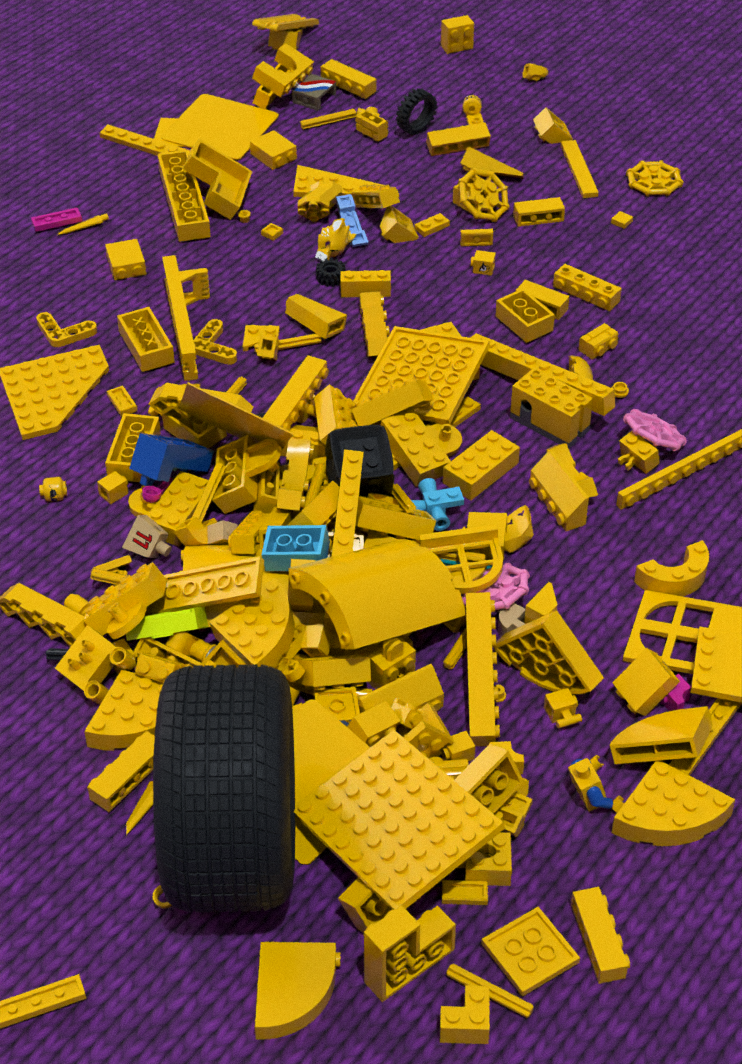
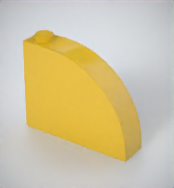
[610,706,713,764]
[255,942,341,1039]

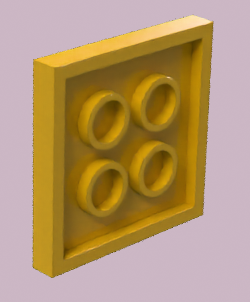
[481,907,580,997]

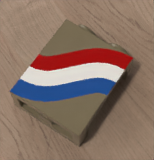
[292,74,336,111]

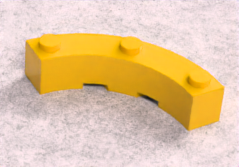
[277,438,314,511]

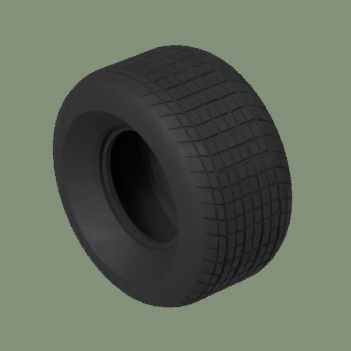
[153,664,295,913]

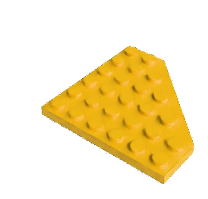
[0,345,109,440]

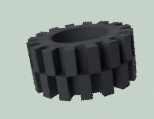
[316,258,346,287]

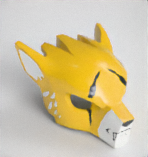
[315,218,357,261]

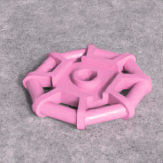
[623,409,687,451]
[462,563,530,610]

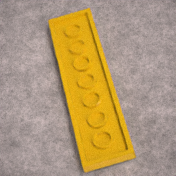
[145,556,264,615]

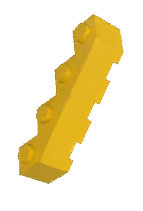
[359,291,390,357]
[149,383,253,420]
[0,583,87,647]

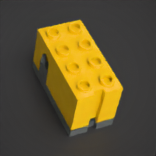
[510,368,593,449]

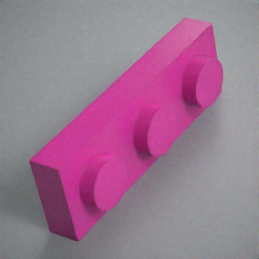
[31,207,82,232]

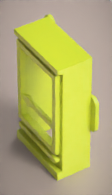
[126,606,209,641]

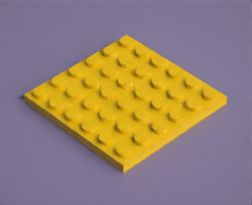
[353,326,490,425]

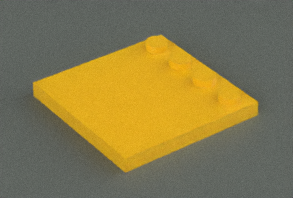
[690,626,742,703]

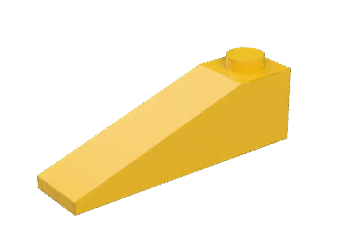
[460,146,525,178]

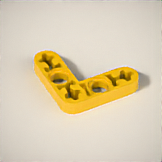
[36,312,97,347]
[193,319,237,365]
[276,625,306,682]

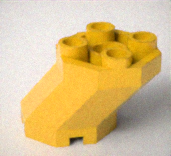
[298,181,342,222]

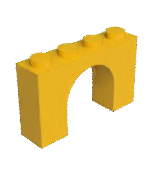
[252,43,314,97]

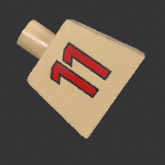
[122,515,172,558]

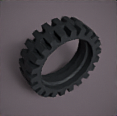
[396,88,437,135]

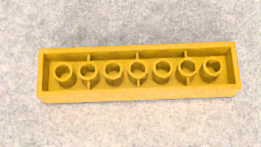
[157,150,211,242]

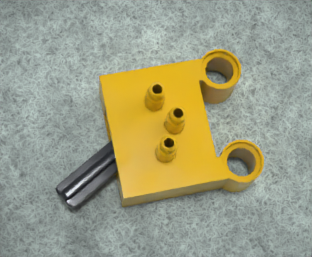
[45,625,136,705]

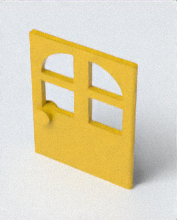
[623,590,742,674]

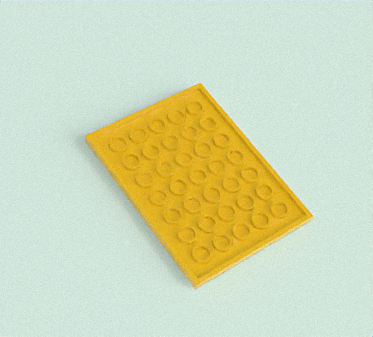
[294,730,505,910]

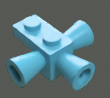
[411,478,464,531]

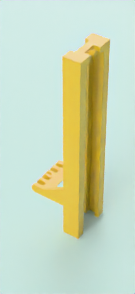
[162,255,210,381]

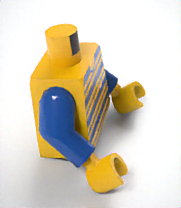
[568,755,624,813]

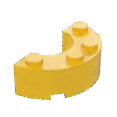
[634,540,709,596]

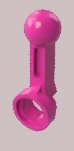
[142,477,174,503]

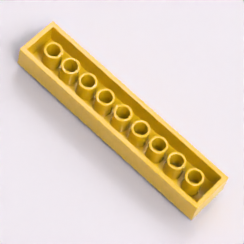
[338,743,524,933]

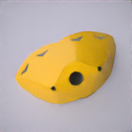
[504,505,534,553]

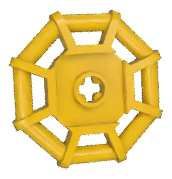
[626,160,683,196]
[458,167,510,222]

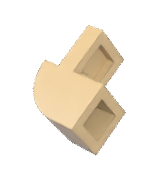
[498,603,525,637]

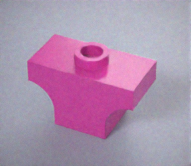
[660,674,691,711]

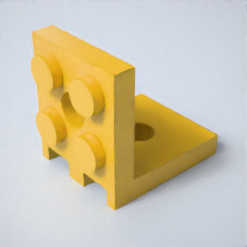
[397,703,454,759]

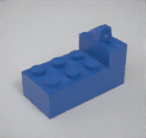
[129,433,214,486]

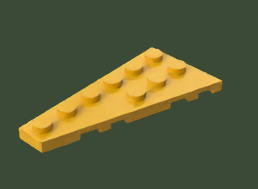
[293,165,384,198]

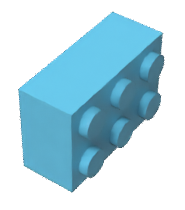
[261,525,330,571]

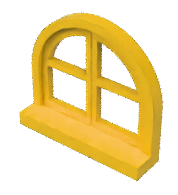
[419,524,503,594]

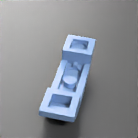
[336,194,368,247]

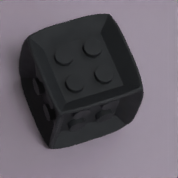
[325,425,394,498]

